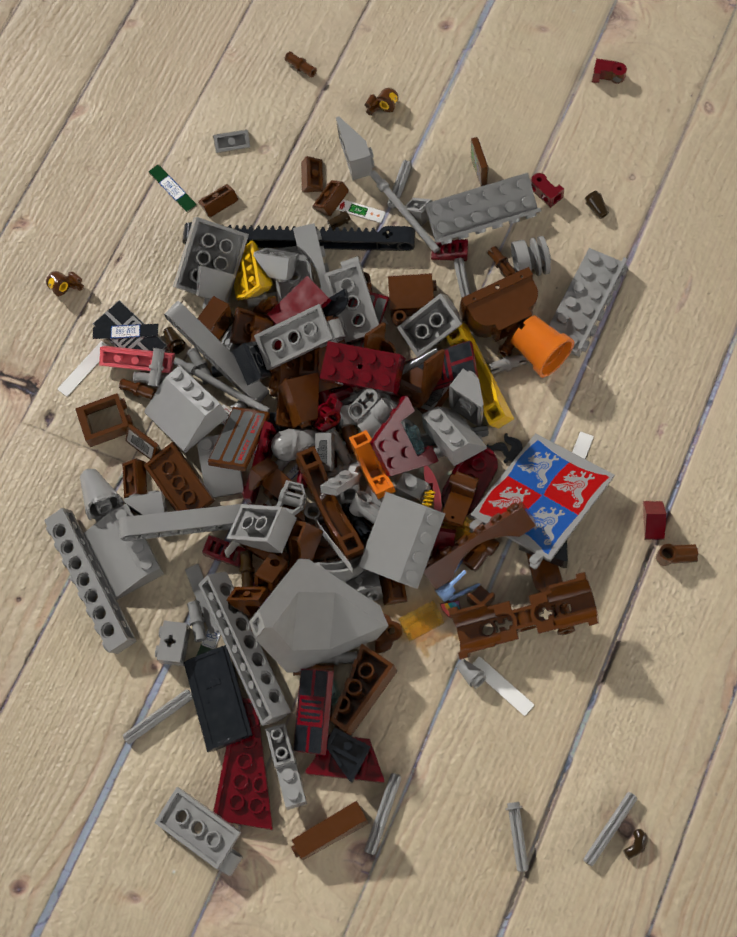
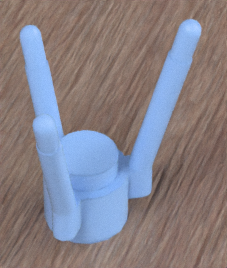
[435,558,481,602]

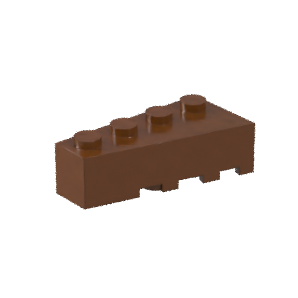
[330,643,397,736]

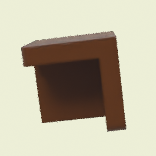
[467,585,495,607]

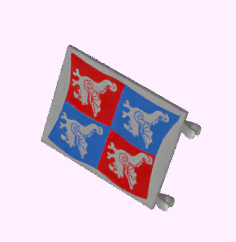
[469,433,615,569]

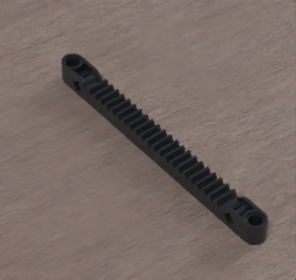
[182,222,416,251]

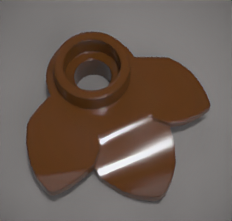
[374,613,403,653]

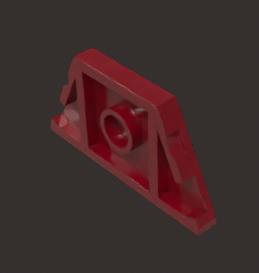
[305,734,385,783]

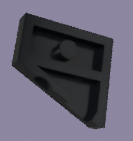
[327,727,371,783]

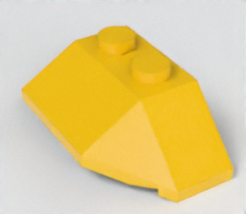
[234,241,273,301]

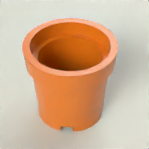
[511,315,575,378]

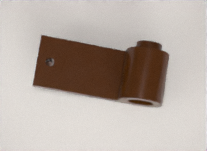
[442,472,479,527]

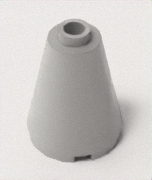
[80,469,123,522]

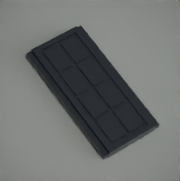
[184,645,253,753]

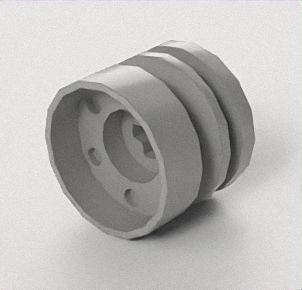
[511,236,551,278]

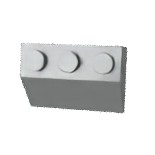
[397,293,463,358]
[449,369,483,427]
[422,406,487,466]

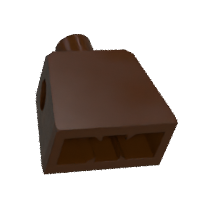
[254,551,290,598]

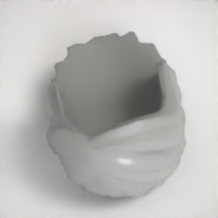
[271,428,320,461]

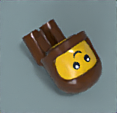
[364,88,399,115]
[46,271,84,296]

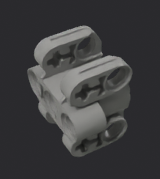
[348,389,415,438]

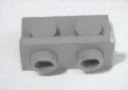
[345,570,383,601]

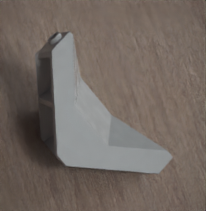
[249,559,388,673]

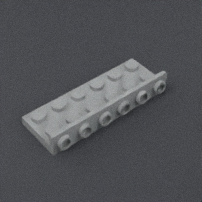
[425,173,541,245]
[549,248,628,357]

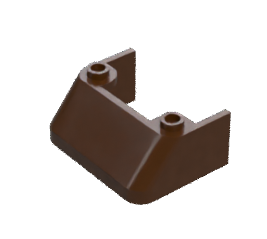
[364,322,445,408]

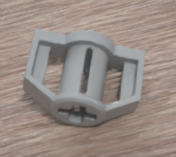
[276,480,306,516]

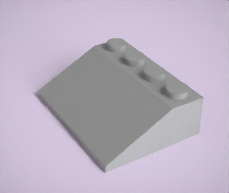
[173,217,249,303]
[144,365,229,453]
[358,492,445,589]
[83,503,164,600]

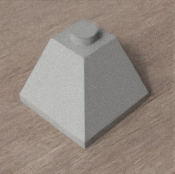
[254,248,300,282]

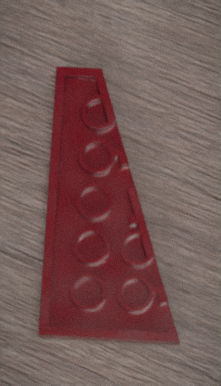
[213,698,273,830]

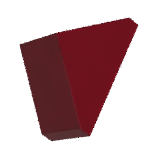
[643,501,667,540]

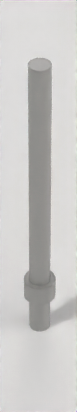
[370,170,440,253]
[174,358,270,412]

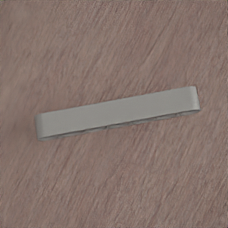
[164,301,270,403]
[118,504,251,541]

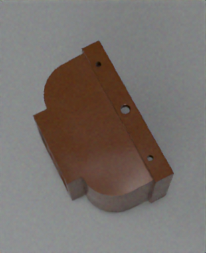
[459,267,538,342]

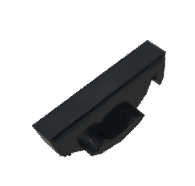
[322,289,349,317]

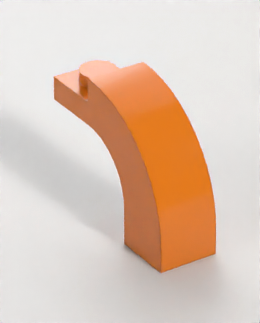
[349,430,396,499]

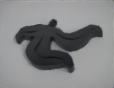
[486,433,523,463]

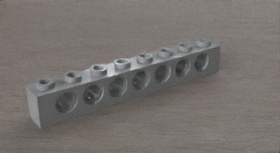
[44,508,137,654]
[198,572,291,726]

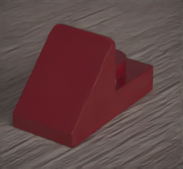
[432,527,456,557]

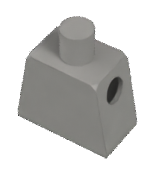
[196,266,235,309]
[392,472,433,504]

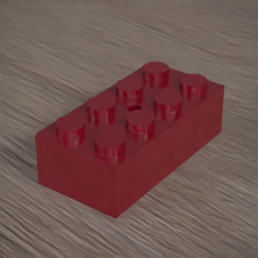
[320,341,406,396]

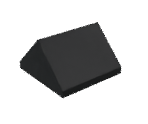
[232,341,273,386]

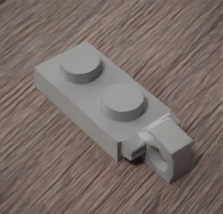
[320,464,363,496]

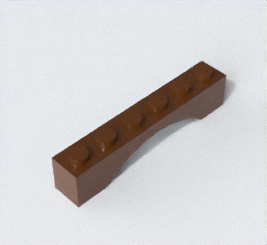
[296,446,364,561]
[424,501,536,589]
[251,520,324,631]

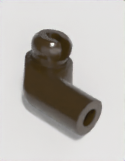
[623,829,648,860]

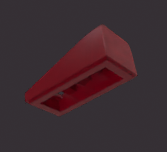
[431,239,468,261]
[202,535,247,568]

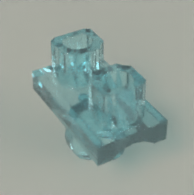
[404,424,425,455]

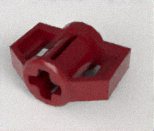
[313,395,342,432]

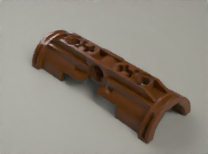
[448,572,599,660]

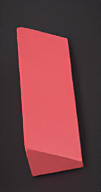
[99,346,175,373]

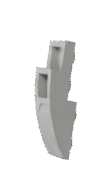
[265,723,307,810]

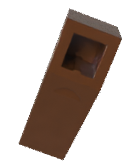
[262,468,306,522]

